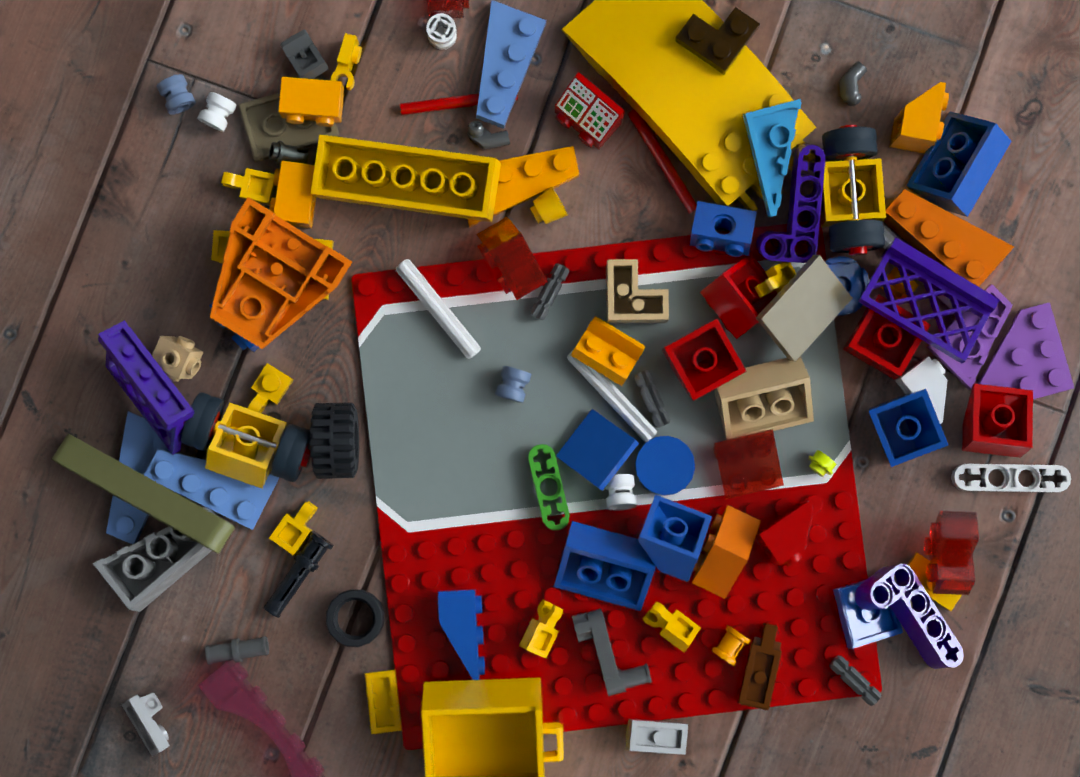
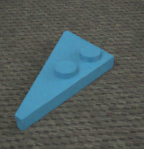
[742,99,802,217]

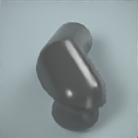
[839,61,867,106]
[467,121,510,150]

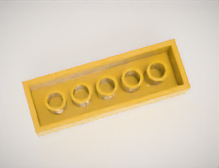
[310,134,501,222]

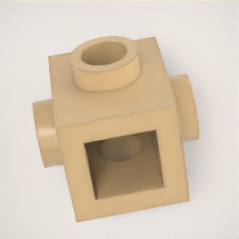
[152,336,203,382]

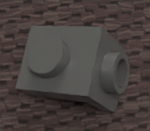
[280,29,329,79]

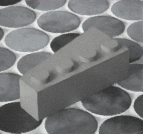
[93,507,219,612]

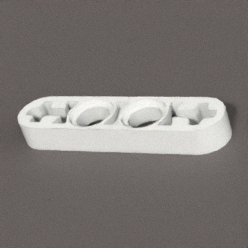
[951,464,1071,492]

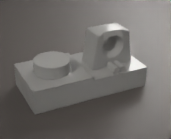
[122,692,170,757]
[626,719,688,755]

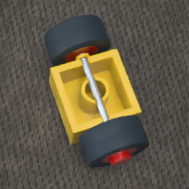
[820,125,886,256]
[181,392,311,489]

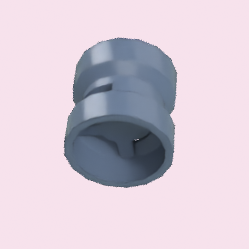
[157,74,196,115]
[495,366,532,403]

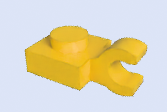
[331,33,362,91]
[221,168,274,205]
[754,262,796,298]
[247,363,293,414]
[269,501,318,556]
[519,600,563,658]
[643,602,701,652]

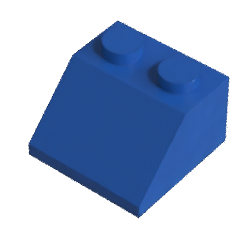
[868,388,949,467]
[638,494,712,582]

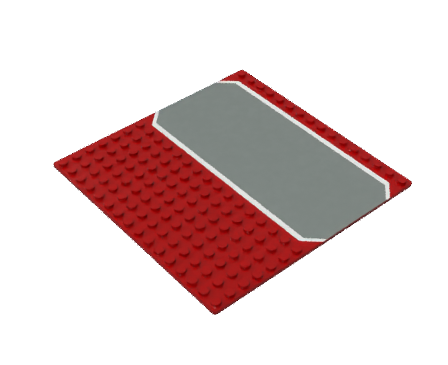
[352,221,882,750]

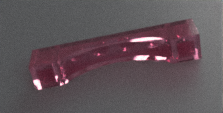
[198,660,325,777]

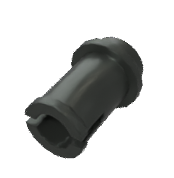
[269,140,309,164]

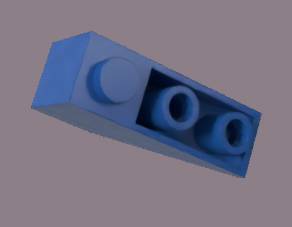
[438,589,485,680]

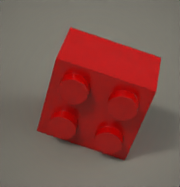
[843,294,931,379]

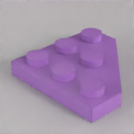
[978,302,1074,399]

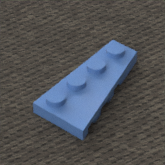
[476,0,546,129]
[106,411,169,545]
[144,449,279,530]

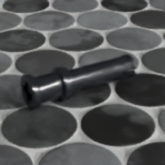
[263,531,334,618]

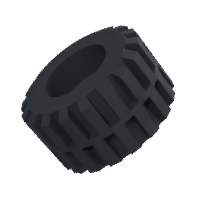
[310,402,359,479]

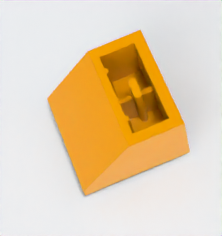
[889,82,949,153]

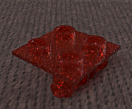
[713,429,784,499]

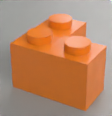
[692,505,761,599]

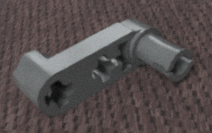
[572,608,652,696]

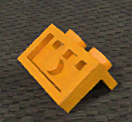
[571,316,645,386]

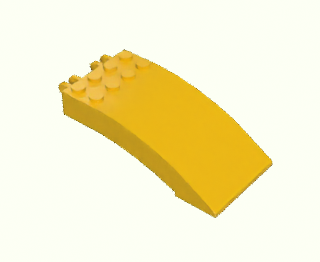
[561,0,816,211]

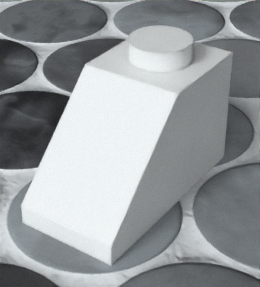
[895,356,948,424]

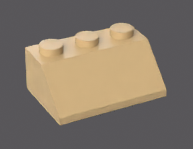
[714,356,814,442]

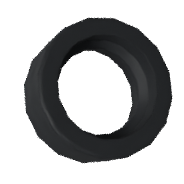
[326,589,385,647]

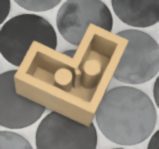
[606,259,669,324]

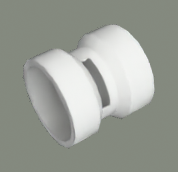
[426,13,457,50]
[197,92,237,132]
[605,474,637,511]

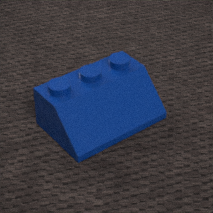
[906,111,1012,217]
[554,521,656,611]

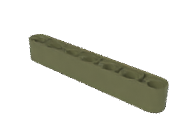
[51,434,235,554]

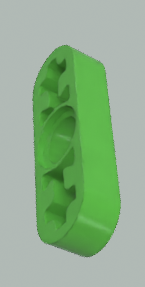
[528,444,570,531]

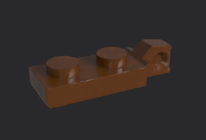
[738,622,782,711]

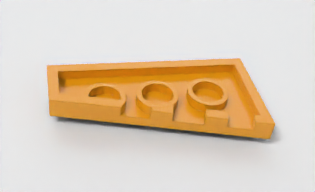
[468,146,579,228]

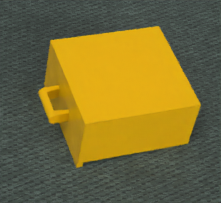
[422,678,564,777]

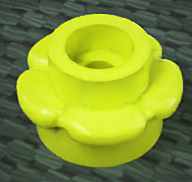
[808,450,837,477]

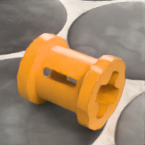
[712,625,751,666]

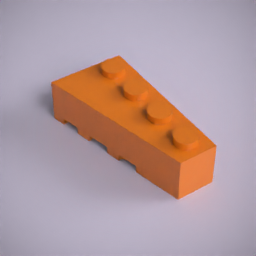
[883,189,1014,287]

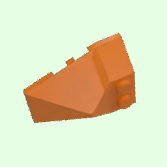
[210,197,352,349]

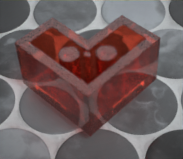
[476,217,548,300]
[924,511,979,595]

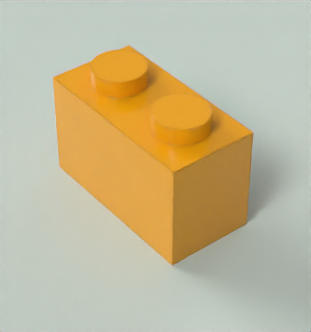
[279,77,344,127]
[269,161,317,229]

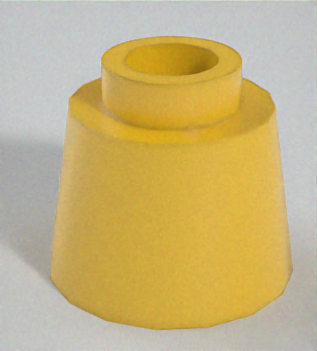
[530,186,568,224]

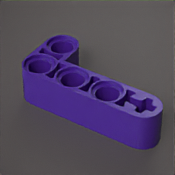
[756,143,825,263]
[855,564,964,669]

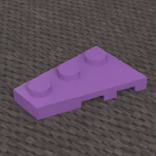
[927,284,1013,390]

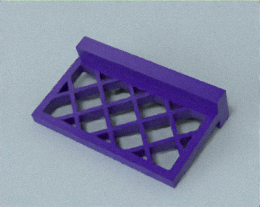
[858,238,1000,364]
[98,320,194,455]

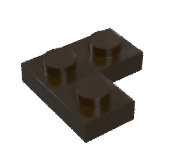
[675,7,760,75]

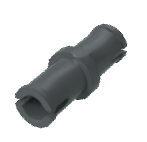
[205,636,269,665]

